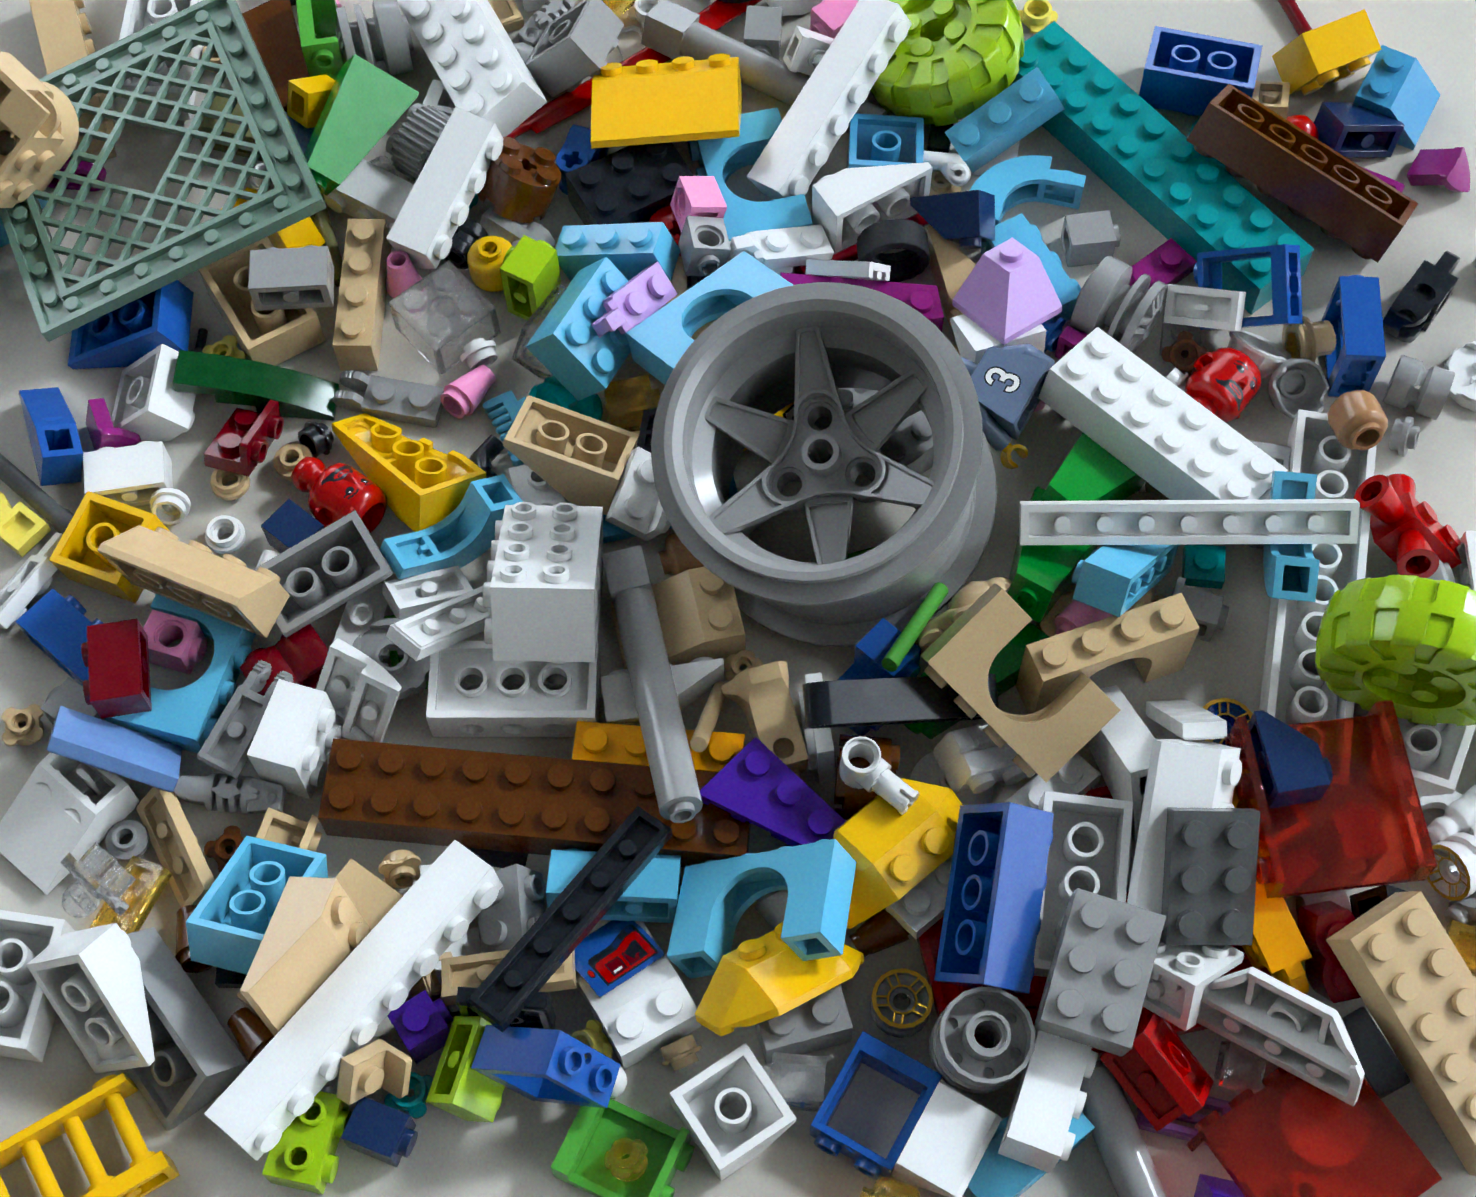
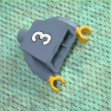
[961,344,1055,469]

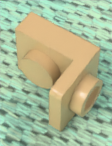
[336,1039,412,1105]

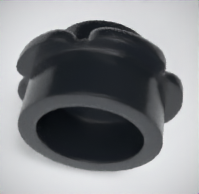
[298,421,334,458]

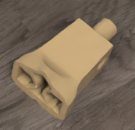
[721,660,808,780]

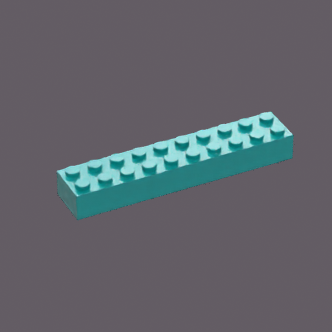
[1003,21,1314,315]

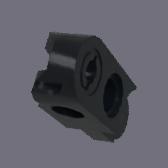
[1383,251,1460,343]

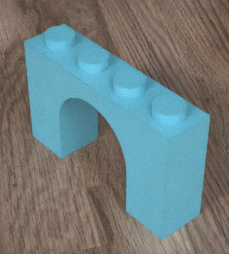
[688,107,813,241]
[626,251,793,385]
[105,594,256,754]
[667,839,857,979]

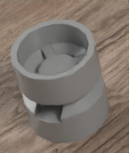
[1383,355,1455,420]

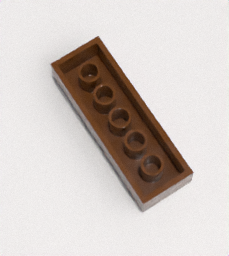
[1187,84,1418,263]

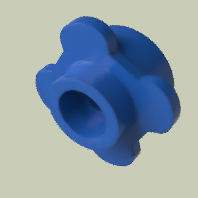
[1042,317,1066,353]

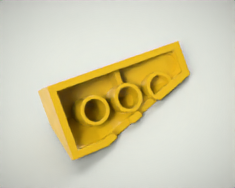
[332,413,486,532]

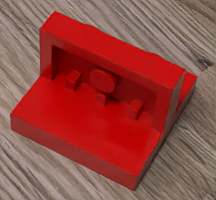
[1100,1012,1214,1132]

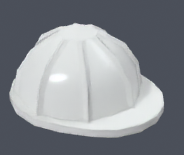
[1228,330,1291,378]

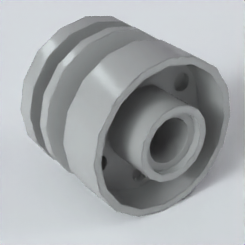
[335,0,414,76]
[1070,255,1168,353]
[929,986,1036,1095]

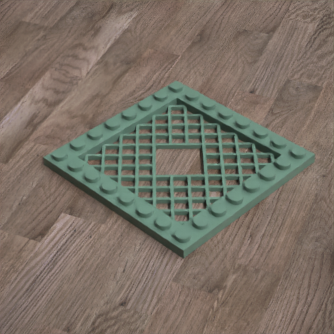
[0,0,327,342]

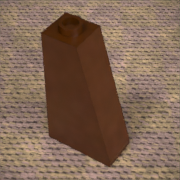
[242,0,310,112]

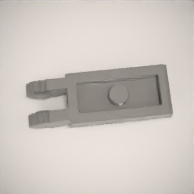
[332,370,444,428]
[197,660,294,779]

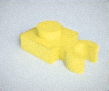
[0,492,51,557]

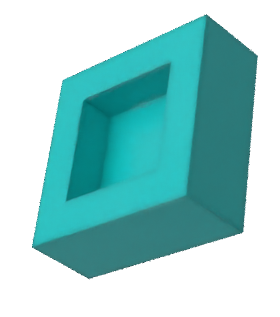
[1182,544,1226,589]

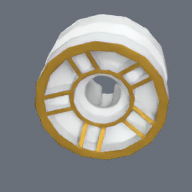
[1423,832,1476,901]

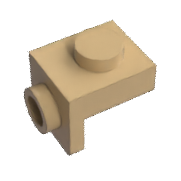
[256,807,323,852]

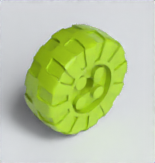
[870,0,1025,126]
[1315,575,1476,726]

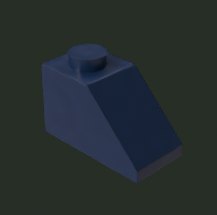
[1314,102,1405,157]
[910,190,995,249]
[1245,710,1333,809]

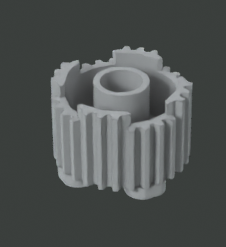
[386,103,450,182]

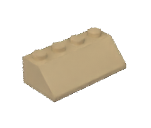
[97,525,290,638]

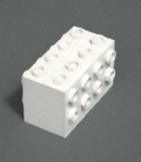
[483,502,604,664]

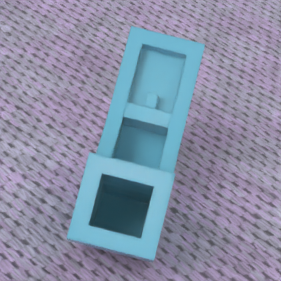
[970,155,1086,225]
[1263,471,1320,602]
[379,474,523,580]

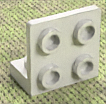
[1143,941,1244,1031]

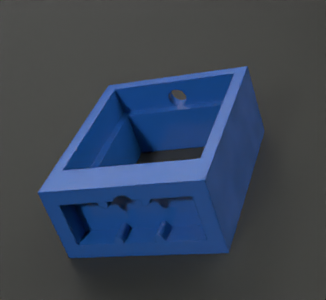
[1193,244,1303,330]
[1322,275,1386,397]
[471,1025,621,1108]
[810,1031,942,1180]

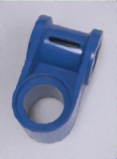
[556,124,609,195]

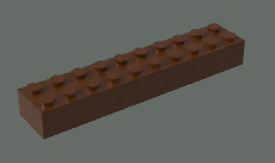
[318,738,751,868]

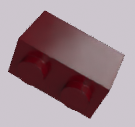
[81,618,152,719]

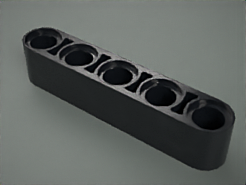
[802,673,999,729]

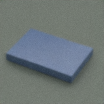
[47,705,182,792]

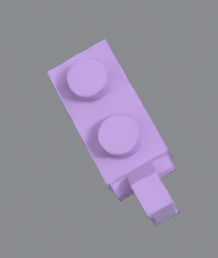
[591,261,678,338]

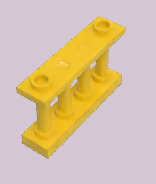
[0,1073,180,1197]

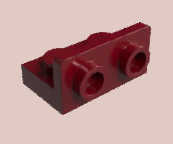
[204,400,284,477]

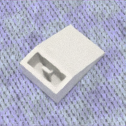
[0,752,140,895]

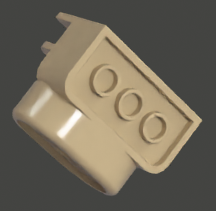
[0,52,79,208]

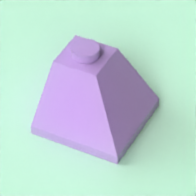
[952,237,1062,345]

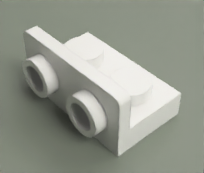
[605,447,671,541]

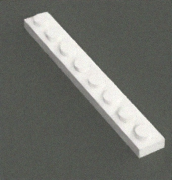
[1019,499,1360,545]

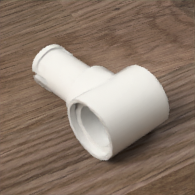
[839,736,920,815]

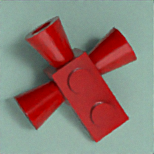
[1354,474,1462,578]

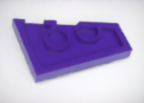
[700,736,846,847]

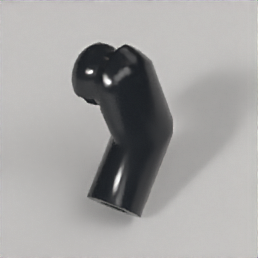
[469,435,504,478]

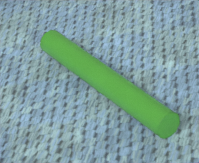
[881,582,948,672]

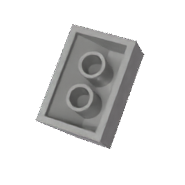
[253,510,393,637]

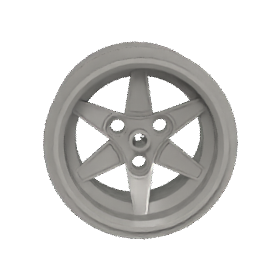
[651,282,997,647]

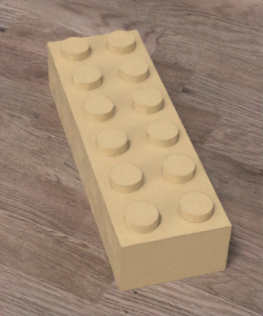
[1326,891,1476,1176]

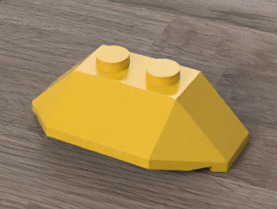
[833,778,963,929]
[695,922,865,1036]

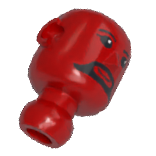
[1185,348,1262,423]
[291,457,387,533]

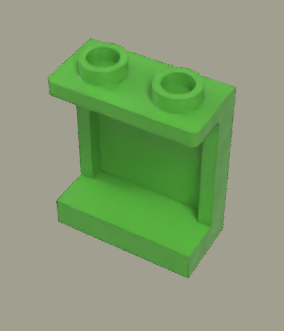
[296,0,344,80]
[551,1098,695,1197]

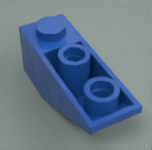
[19,387,83,486]

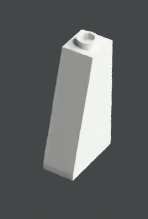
[1087,685,1156,844]

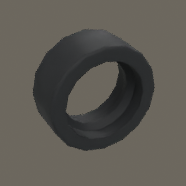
[857,219,930,282]
[1342,1006,1410,1099]

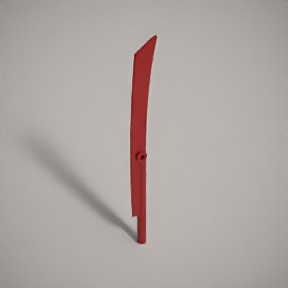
[507,0,762,139]

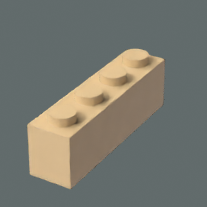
[332,218,392,371]

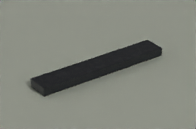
[466,806,672,1033]

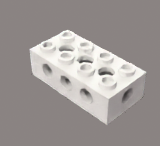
[426,641,601,737]

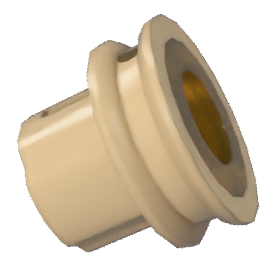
[1282,316,1336,362]

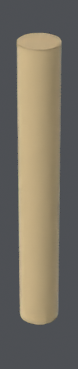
[690,681,726,752]

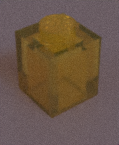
[603,375,661,432]

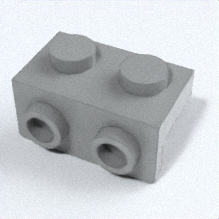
[478,864,546,953]

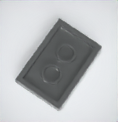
[1160,807,1260,945]

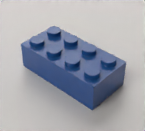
[934,802,1054,994]

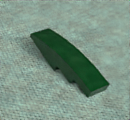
[173,350,340,421]

